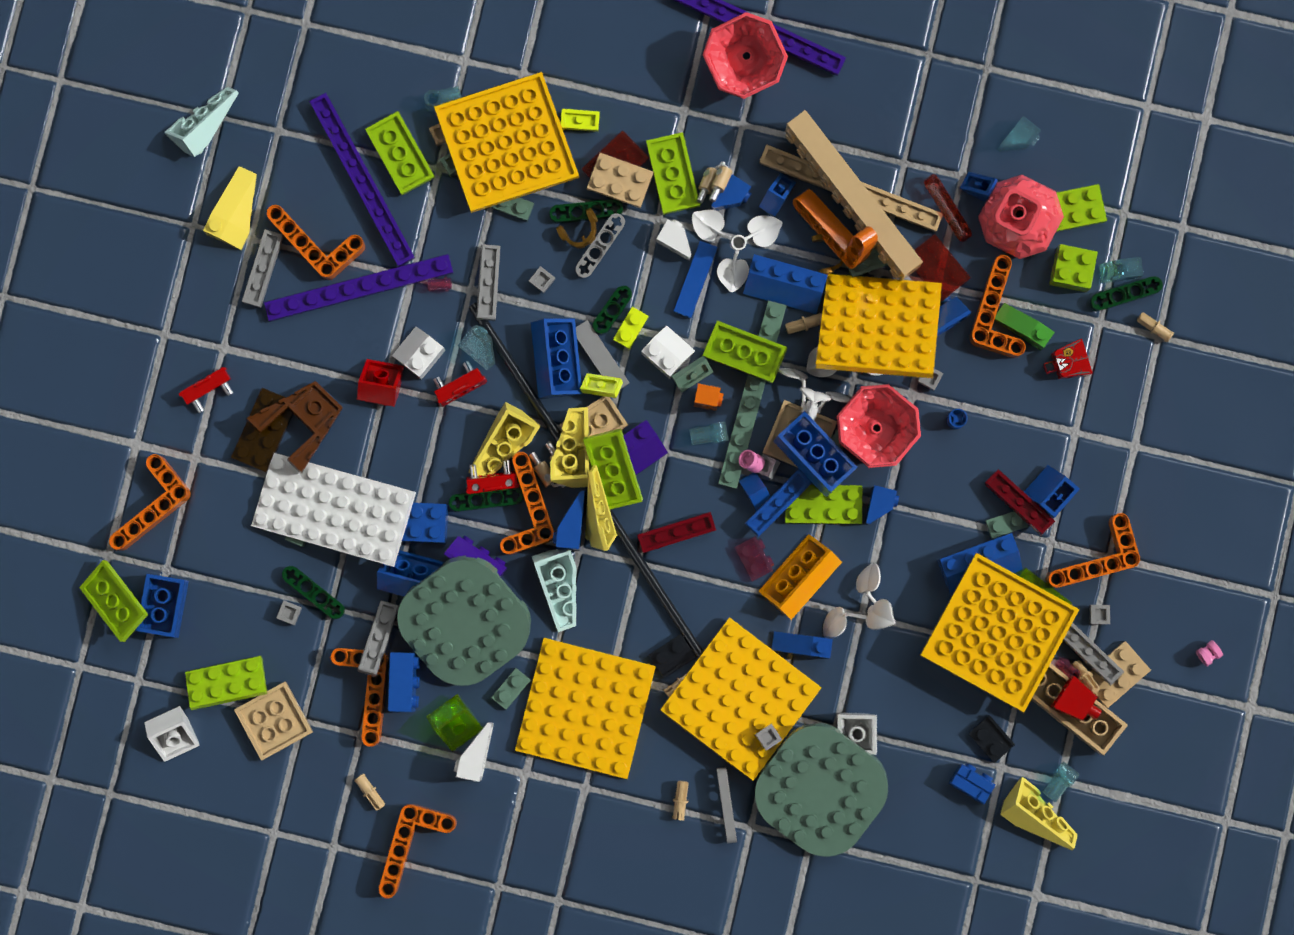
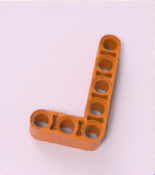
[793,189,878,269]
[267,205,365,280]
[969,255,1026,358]
[500,452,554,555]
[109,454,191,551]
[1045,513,1140,588]
[331,648,389,747]
[379,804,457,898]

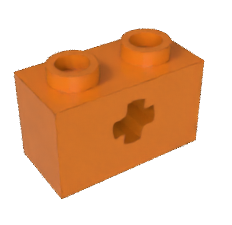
[694,383,724,411]

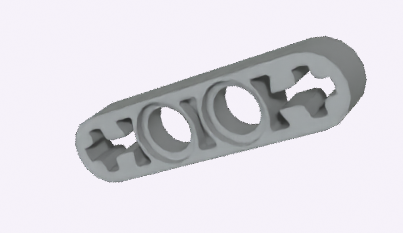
[576,213,625,278]
[716,767,737,844]

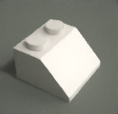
[641,326,695,379]
[392,327,446,380]
[144,706,200,762]
[838,713,877,755]

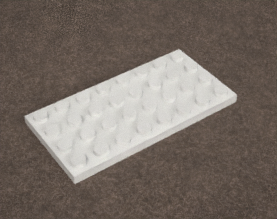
[251,453,416,567]

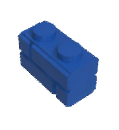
[948,763,996,805]

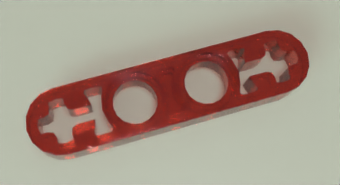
[924,174,972,242]

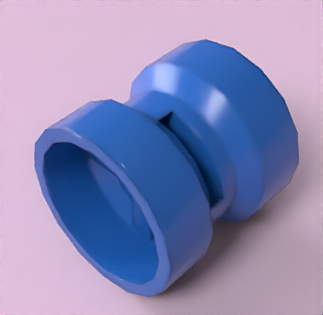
[946,409,968,429]

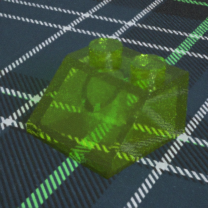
[426,694,483,752]

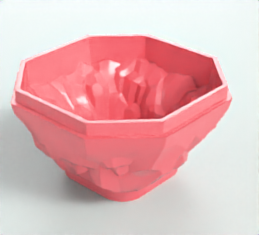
[703,12,788,99]
[978,174,1064,259]
[837,384,921,468]

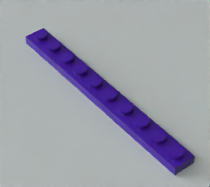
[674,0,846,76]
[309,93,415,267]
[264,254,454,322]

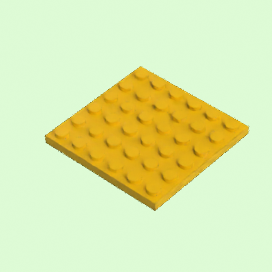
[434,72,579,213]
[816,274,942,378]
[920,553,1080,712]
[660,617,822,781]
[515,638,656,779]

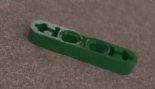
[550,199,623,223]
[1090,276,1163,311]
[449,488,524,512]
[282,566,345,619]

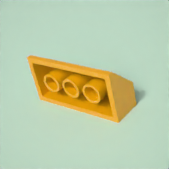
[758,534,842,620]

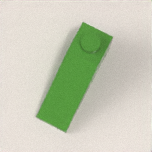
[995,303,1055,351]

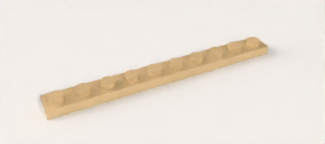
[759,145,943,232]

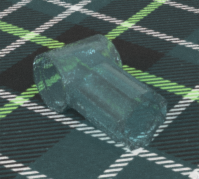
[424,86,462,112]
[689,422,729,446]
[1042,762,1079,803]

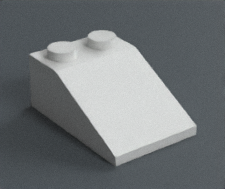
[454,722,494,782]

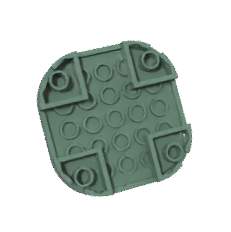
[397,556,531,686]
[755,723,888,857]

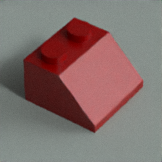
[357,359,404,407]

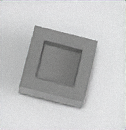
[529,266,556,293]
[917,369,944,391]
[759,454,780,479]
[277,600,302,625]
[1089,605,1110,624]
[755,724,782,751]

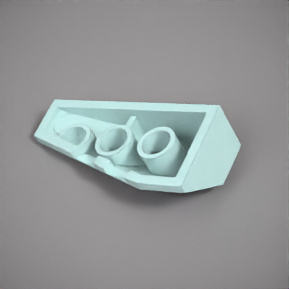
[164,87,239,157]
[532,549,576,632]

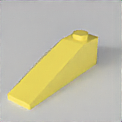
[203,166,257,250]
[469,402,540,476]
[550,407,591,488]
[585,465,617,551]
[1000,777,1077,850]

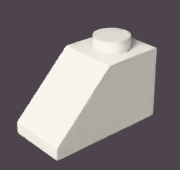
[656,219,691,260]

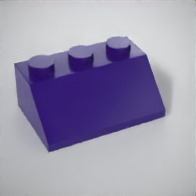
[623,420,668,475]
[444,535,508,578]

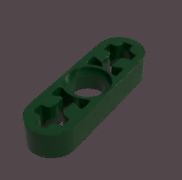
[593,286,632,335]

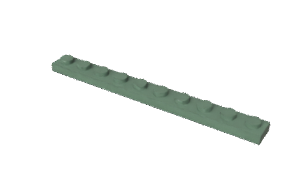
[718,300,787,489]

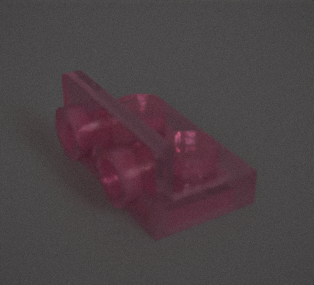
[734,536,775,581]

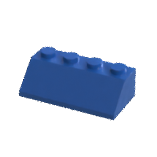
[743,254,828,315]
[937,296,971,336]
[531,319,583,398]
[773,411,858,497]
[937,533,1023,596]
[377,550,444,596]

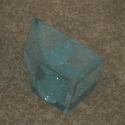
[998,116,1041,151]
[1099,257,1143,284]
[458,325,495,370]

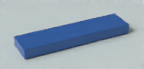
[673,241,718,318]
[745,469,812,537]

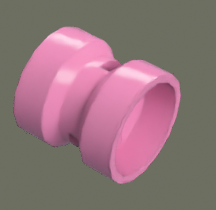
[739,450,765,473]
[1196,640,1223,667]

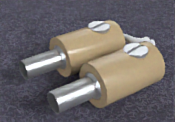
[697,162,732,203]
[529,441,565,488]

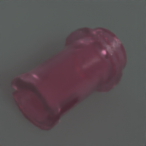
[428,276,452,292]
[1056,658,1080,678]

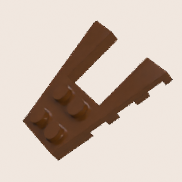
[246,381,343,474]

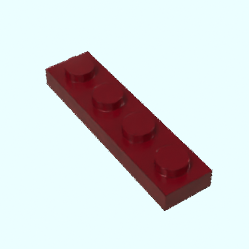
[985,469,1055,536]
[637,512,716,553]

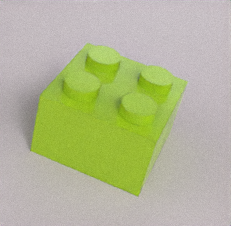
[1049,244,1098,292]

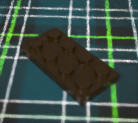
[231,388,293,473]

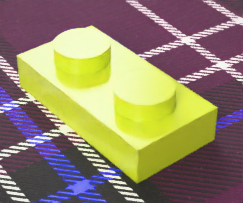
[561,109,600,132]
[613,307,649,350]
[580,373,623,398]

